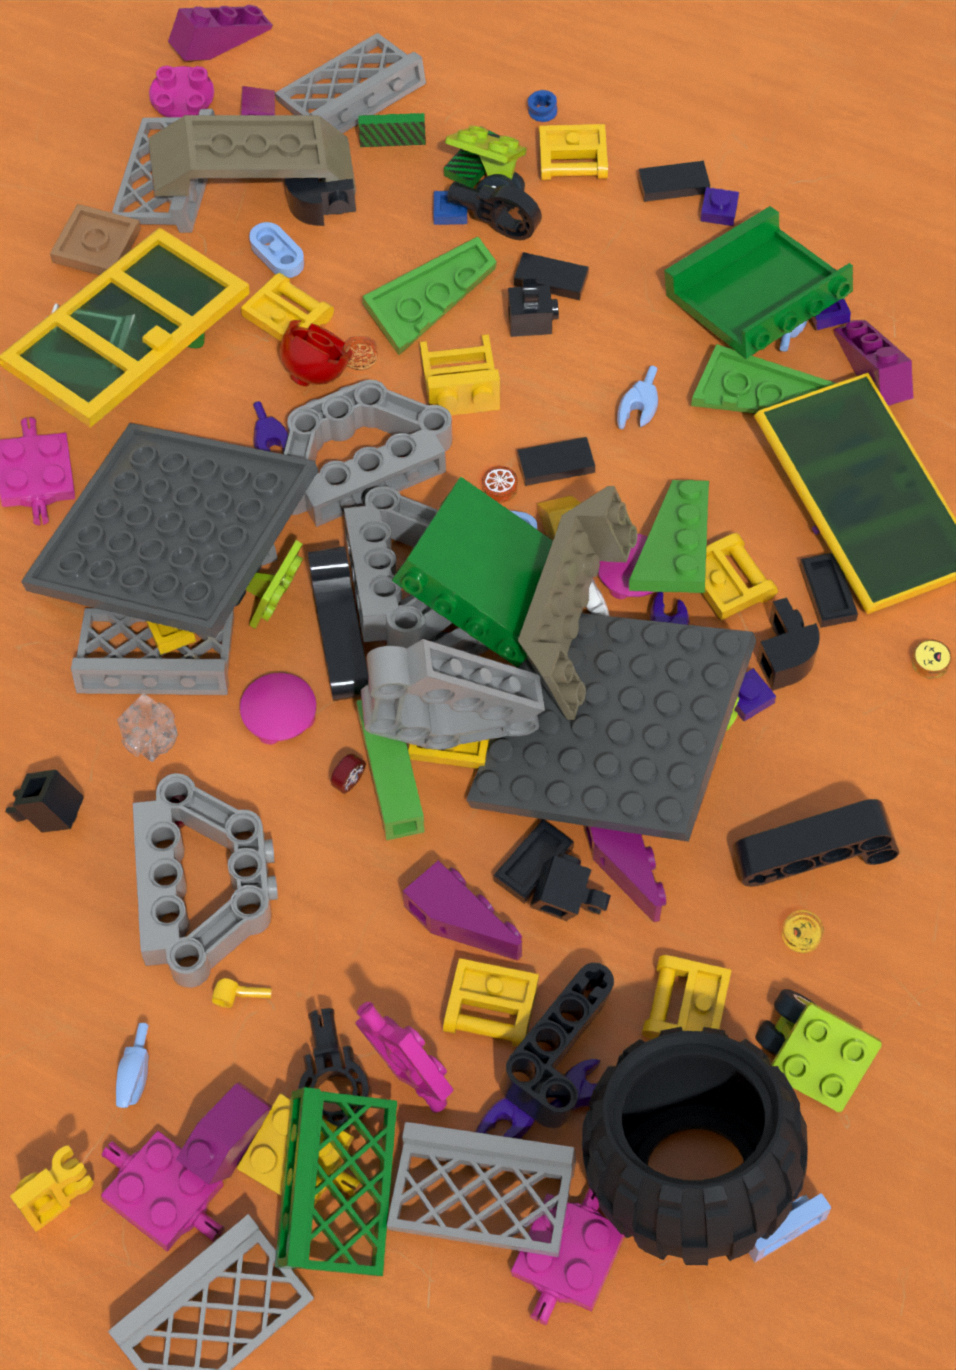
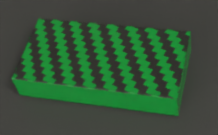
[358,113,426,147]
[444,126,500,188]

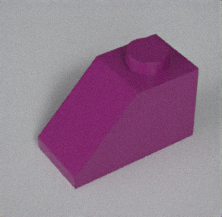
[176,1082,273,1185]

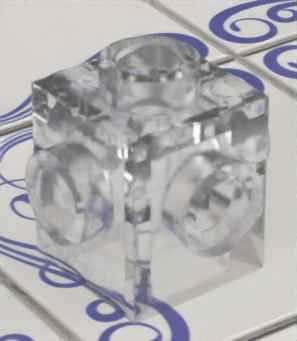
[117,693,178,762]

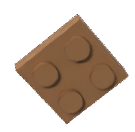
[50,204,141,275]

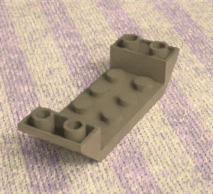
[149,115,356,196]
[518,486,637,720]

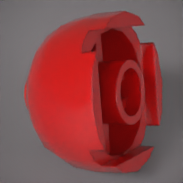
[280,320,352,387]

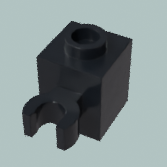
[508,275,559,337]
[5,769,84,833]
[530,854,611,921]

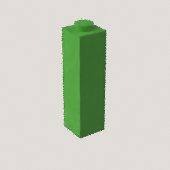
[356,700,425,841]

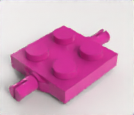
[0,417,75,525]
[355,1002,454,1113]
[101,1131,224,1252]
[511,1187,625,1325]

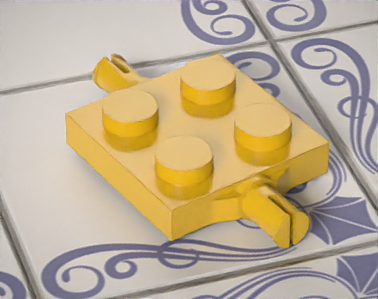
[237,1094,361,1208]

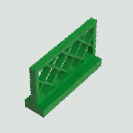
[275,1087,397,1276]

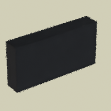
[638,160,711,202]
[514,252,589,300]
[517,437,595,486]
[799,553,858,628]
[493,819,574,904]

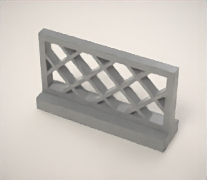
[275,33,426,133]
[112,109,215,233]
[71,608,234,695]
[387,1122,576,1257]
[108,1214,314,1370]

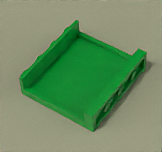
[664,206,853,359]
[391,477,553,668]

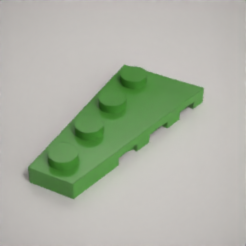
[362,237,497,355]
[691,344,846,423]
[629,480,709,593]

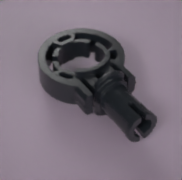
[447,181,542,240]
[298,1008,372,1129]

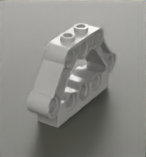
[284,380,453,527]
[344,486,452,649]
[361,639,545,750]
[133,773,278,988]

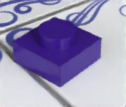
[700,187,739,226]
[812,299,851,330]
[734,668,776,721]

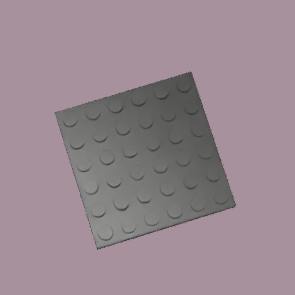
[21,423,318,638]
[466,613,756,842]

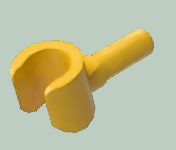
[212,978,271,1008]

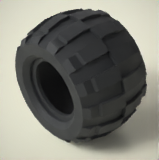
[582,1027,808,1265]

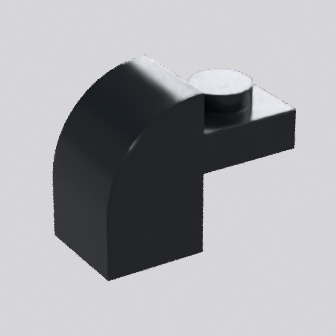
[285,178,356,226]
[757,597,820,691]

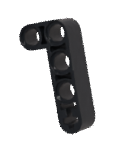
[307,546,369,701]
[733,799,899,887]
[499,963,614,1128]

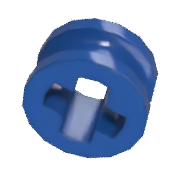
[528,90,558,122]

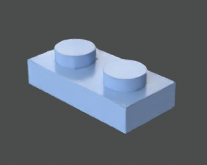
[749,1193,831,1262]

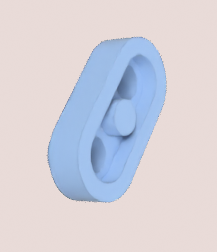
[249,222,305,278]

